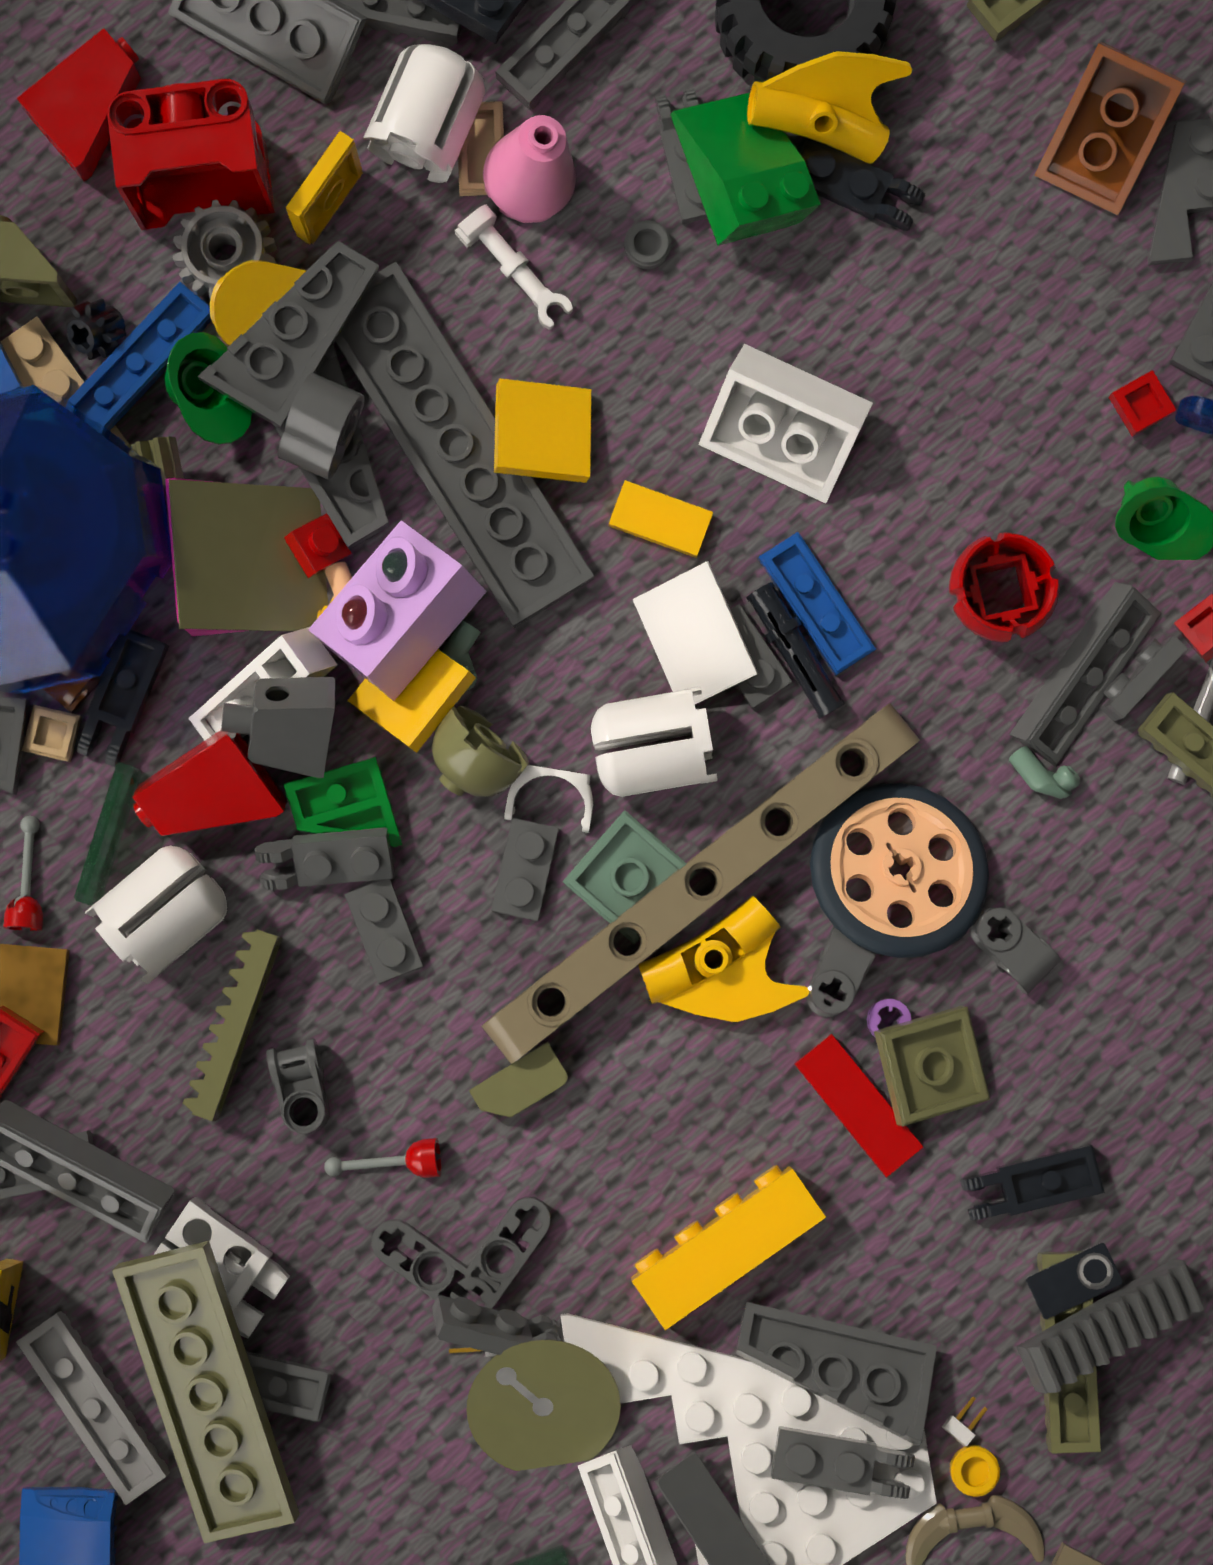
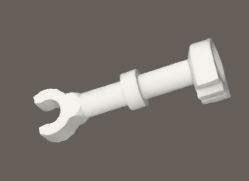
[455,204,573,330]

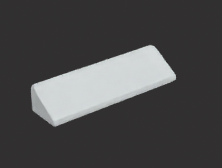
[578,1445,677,1565]

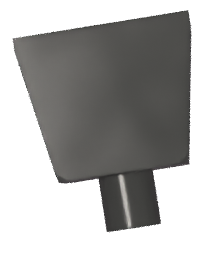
[221,677,335,778]

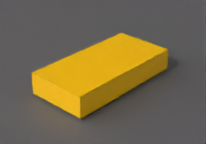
[608,480,713,558]

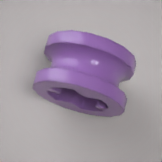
[867,999,911,1037]

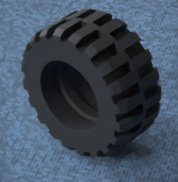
[715,0,896,83]

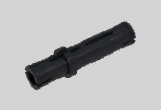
[746,582,845,719]

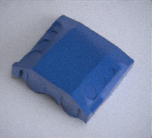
[19,1487,118,1565]

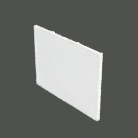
[633,561,758,705]

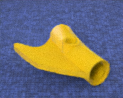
[747,51,912,164]
[638,896,809,1022]

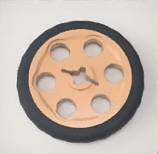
[810,783,990,958]

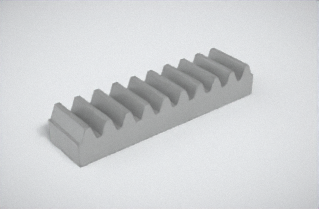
[16,1311,170,1505]

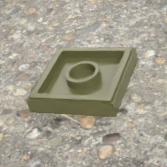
[874,1006,990,1126]

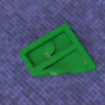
[283,756,403,847]

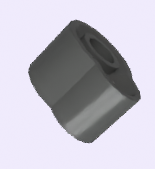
[278,373,364,480]

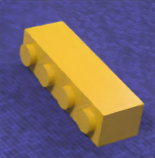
[631,1165,826,1330]

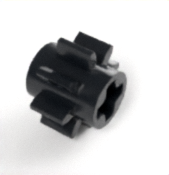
[66,298,126,360]

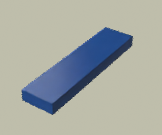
[54,282,211,448]

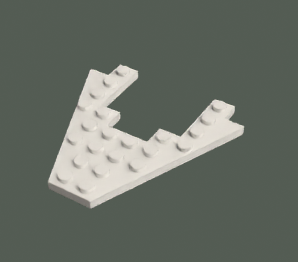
[560,1313,937,1565]

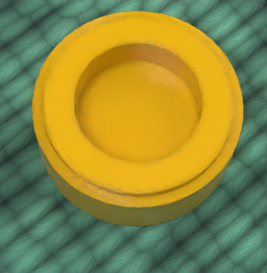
[950,1445,1000,1497]

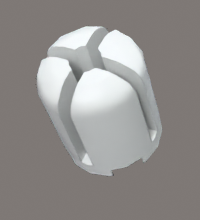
[363,44,485,183]
[591,687,717,797]
[85,846,227,985]

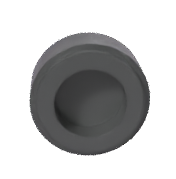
[624,220,671,269]

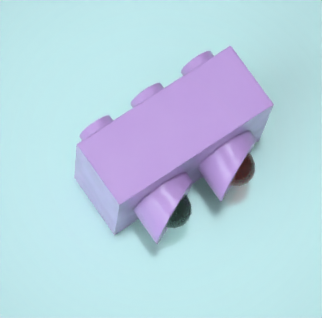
[308,521,487,701]

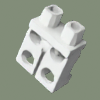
[154,1197,290,1338]

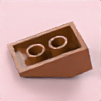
[1034,42,1187,215]

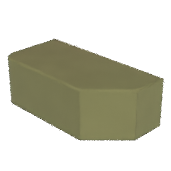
[469,1042,568,1118]

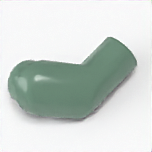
[442,620,481,691]
[1009,746,1080,799]

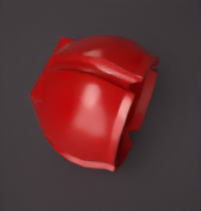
[949,532,1060,642]

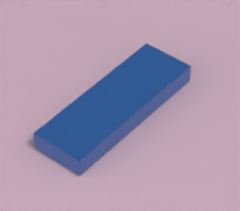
[758,532,876,676]

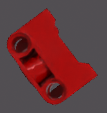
[107,79,275,230]

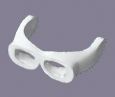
[504,765,593,833]

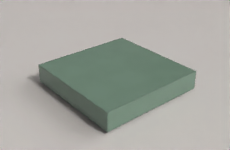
[562,810,697,944]

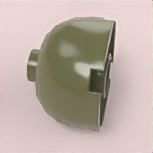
[431,706,529,797]

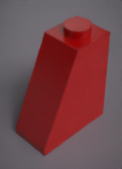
[16,28,141,182]
[132,730,287,836]

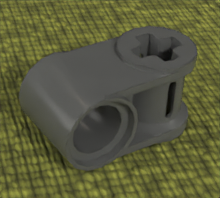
[969,907,1061,995]
[806,925,876,1018]
[266,1038,330,1134]

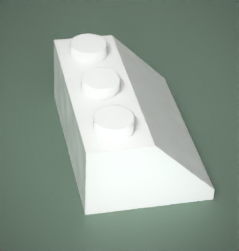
[698,344,873,503]

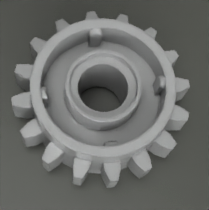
[173,200,277,298]

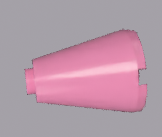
[483,115,576,223]

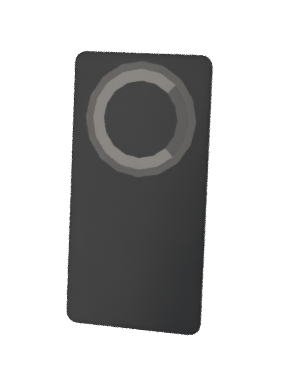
[1026,1243,1123,1319]

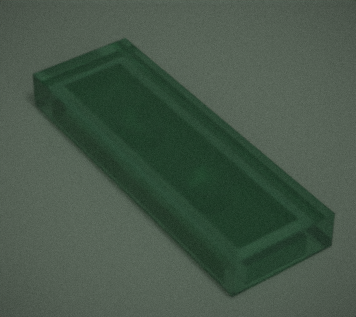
[74,762,143,906]

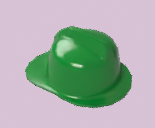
[165,332,252,445]
[1115,476,1213,560]

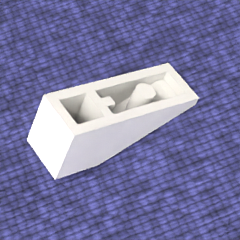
[189,627,337,741]

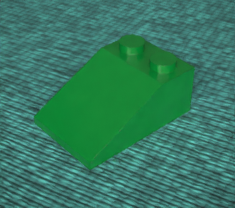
[670,93,821,246]

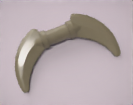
[905,1495,1044,1565]

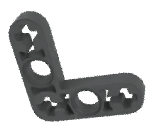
[371,1197,551,1309]

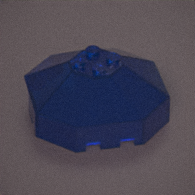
[0,385,172,694]

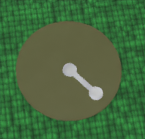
[467,1340,621,1471]

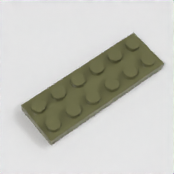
[112,1241,300,1543]

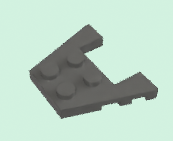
[1147,118,1213,266]

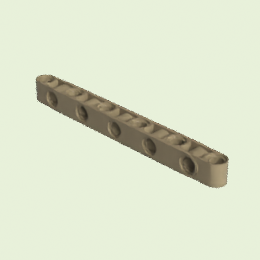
[481,703,920,1064]

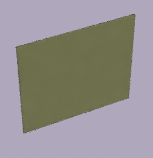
[168,479,328,632]

